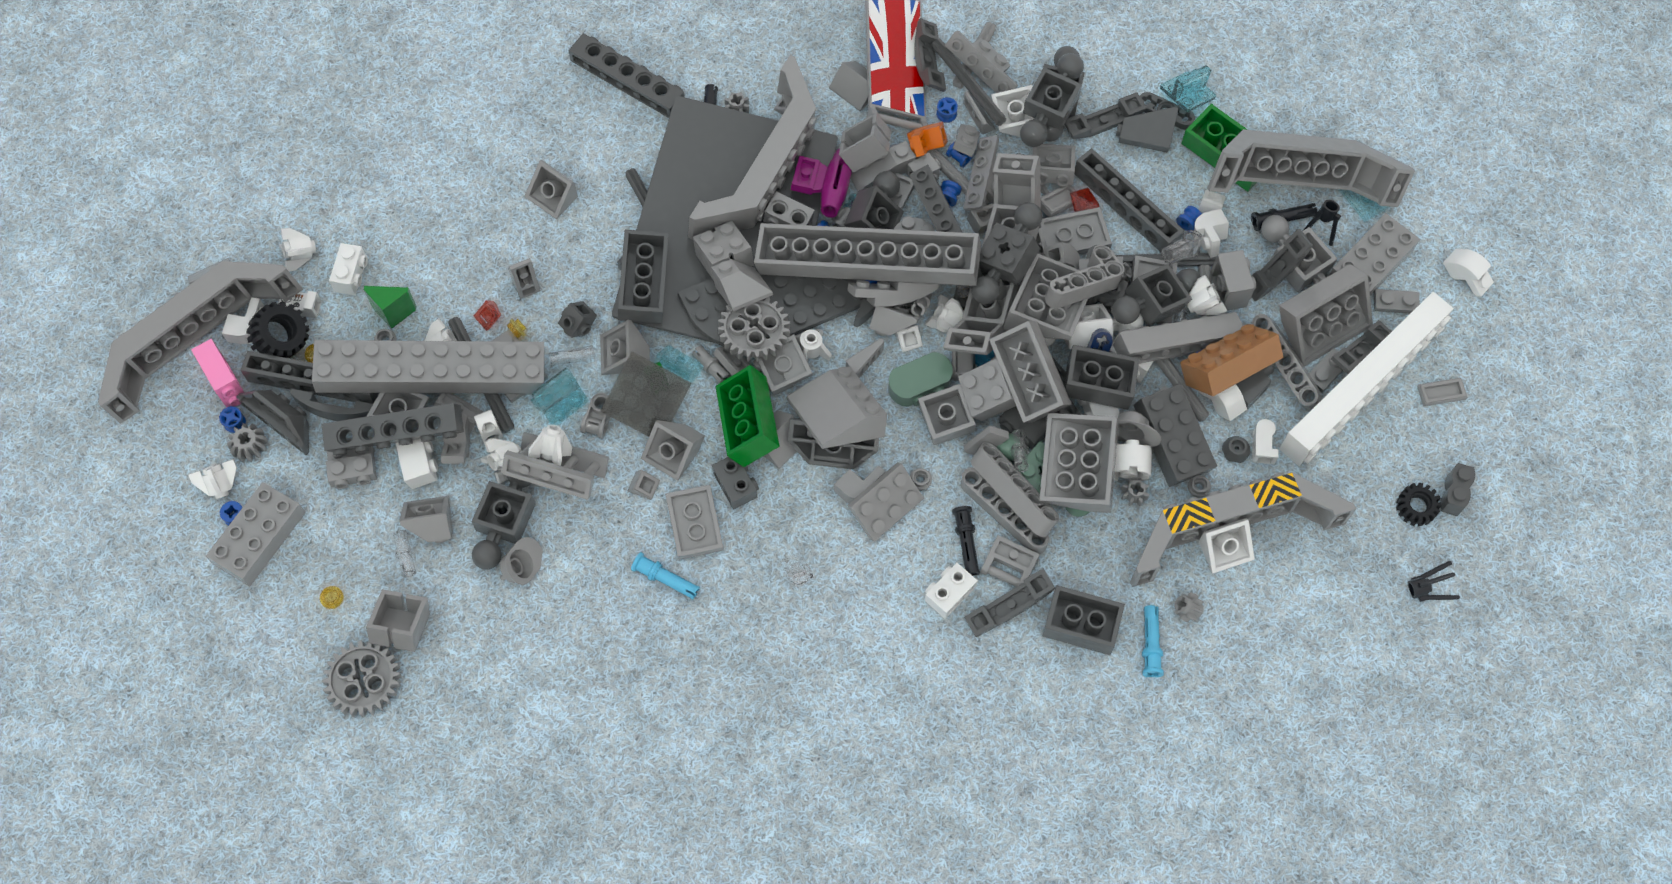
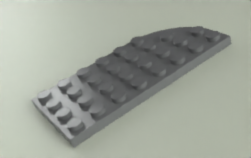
[677,261,867,347]

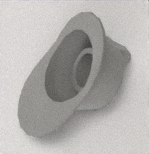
[1117,411,1161,447]
[500,537,543,585]

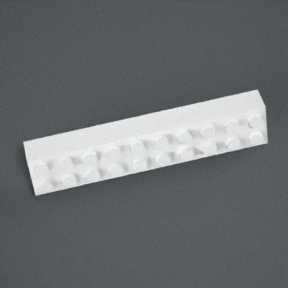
[1279,292,1454,467]

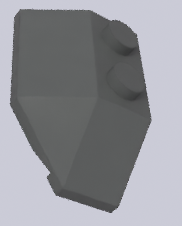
[236,390,309,455]
[788,418,879,469]

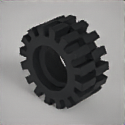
[1396,483,1442,526]

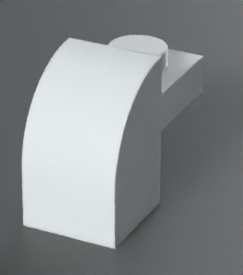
[1193,209,1229,258]
[1443,249,1494,297]
[222,297,264,344]
[1198,384,1247,421]

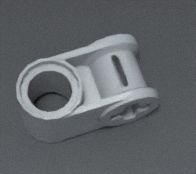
[580,393,613,439]

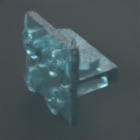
[1160,65,1216,112]
[531,368,588,425]

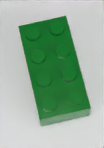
[1181,104,1257,192]
[715,365,780,467]

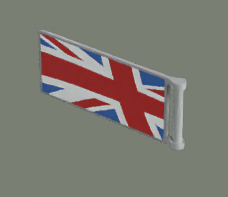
[865,0,928,130]

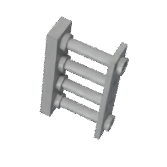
[501,432,609,500]

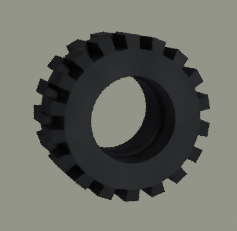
[246,302,310,358]

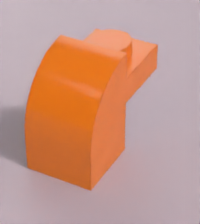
[907,122,948,157]

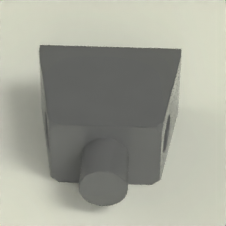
[1236,365,1274,412]

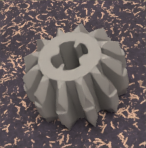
[227,423,268,462]

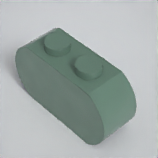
[888,352,953,407]

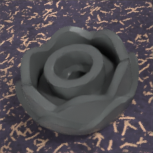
[1222,436,1250,463]

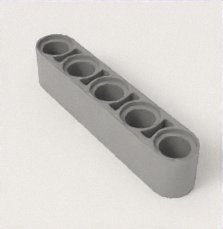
[1251,314,1323,409]
[971,442,1059,537]
[961,467,1049,554]

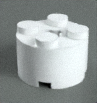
[1114,440,1152,481]

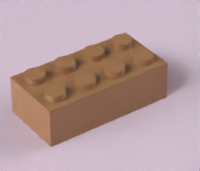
[1180,324,1284,396]

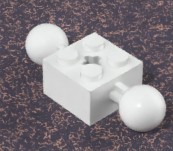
[1044,303,1144,349]

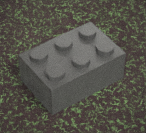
[1064,345,1140,410]
[1042,585,1125,655]

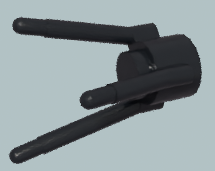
[1302,200,1341,246]
[1408,561,1460,602]

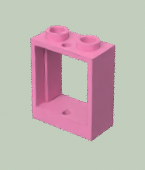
[191,339,245,407]

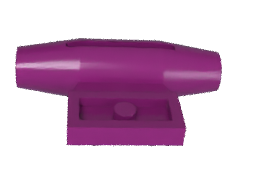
[791,148,852,218]

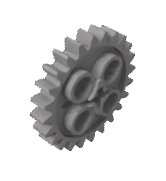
[718,297,790,362]
[322,640,402,718]

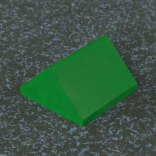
[363,286,417,329]

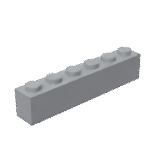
[1113,312,1243,364]

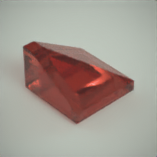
[1070,188,1100,212]
[474,300,501,331]

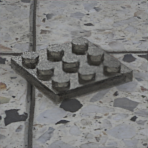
[600,351,692,436]

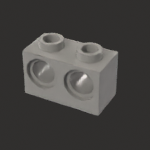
[763,191,815,226]

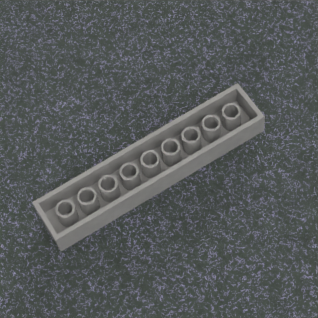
[754,223,981,286]
[312,340,545,394]

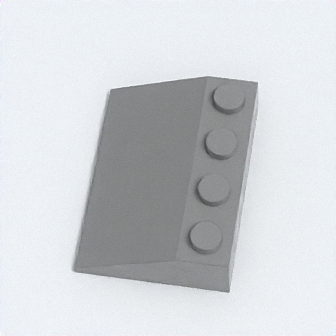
[1003,254,1088,340]
[1279,264,1373,366]
[787,367,887,449]
[1039,413,1118,513]

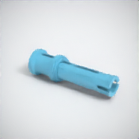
[631,552,700,600]
[1142,605,1164,677]

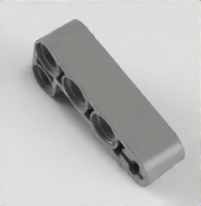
[1045,245,1124,308]

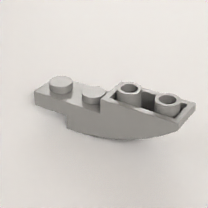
[847,280,939,307]

